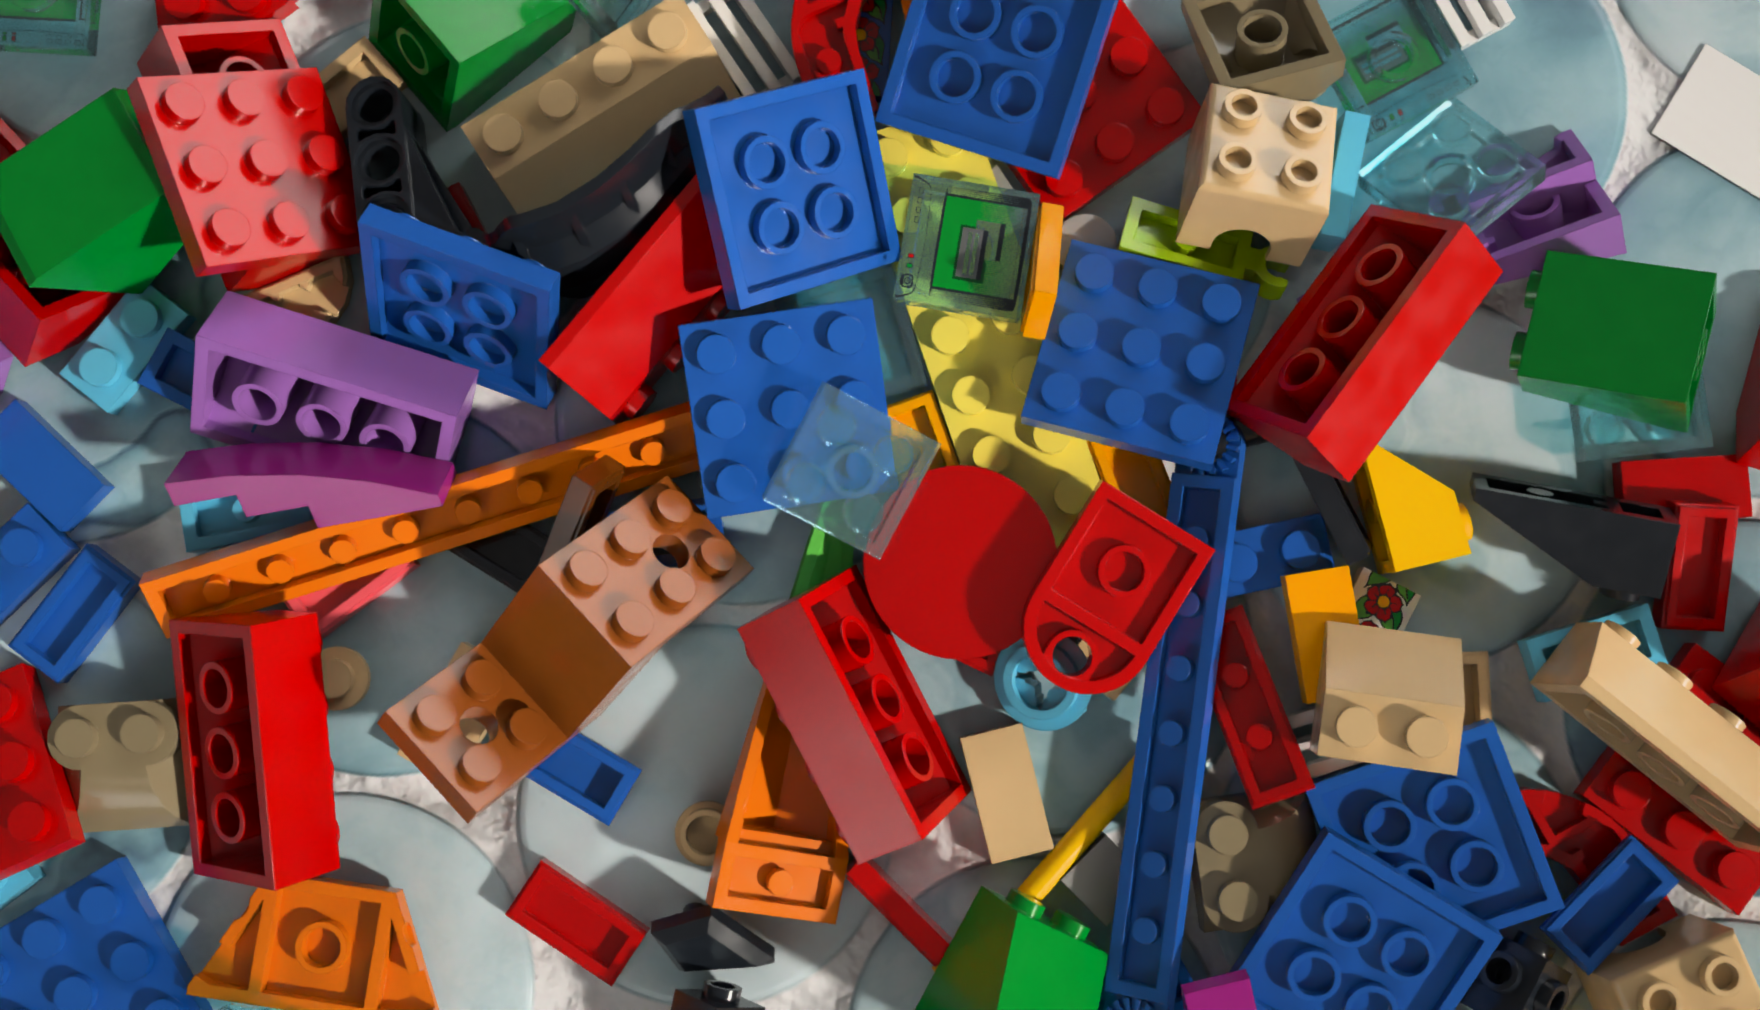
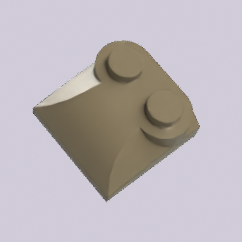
[1181,0,1346,101]
[47,698,189,833]
[1191,792,1317,933]

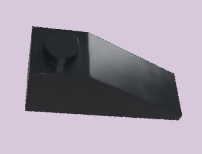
[1470,472,1681,602]

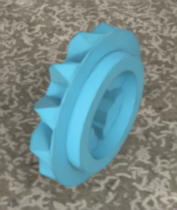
[994,637,1092,731]

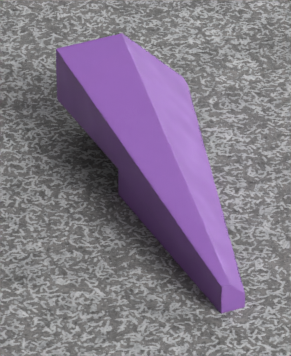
[1296,129,1627,303]

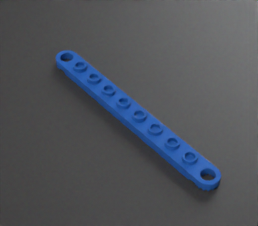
[1103,417,1246,1010]

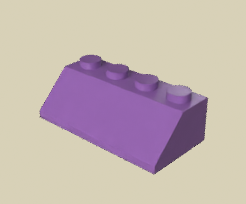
[190,290,479,464]

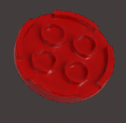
[863,465,1057,660]

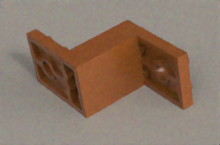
[377,475,754,824]

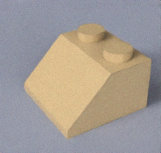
[1310,621,1465,776]

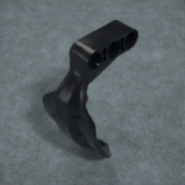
[345,76,728,299]

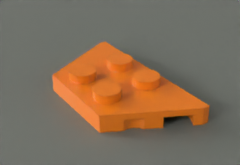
[186,876,439,1010]

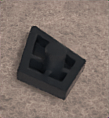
[651,902,775,972]

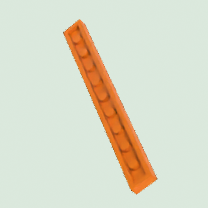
[139,401,699,639]

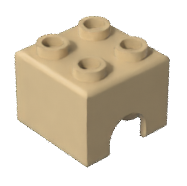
[1175,83,1337,267]
[1573,914,1760,1010]

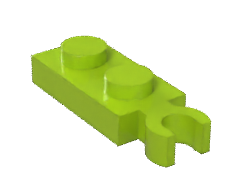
[1116,196,1290,300]

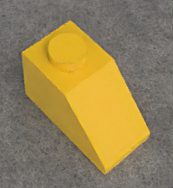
[1353,445,1473,574]

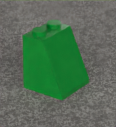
[368,0,579,132]
[0,88,184,294]
[1509,250,1717,433]
[915,886,1109,1010]

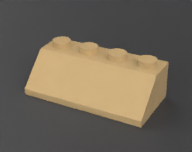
[460,0,741,214]
[1530,620,1760,853]

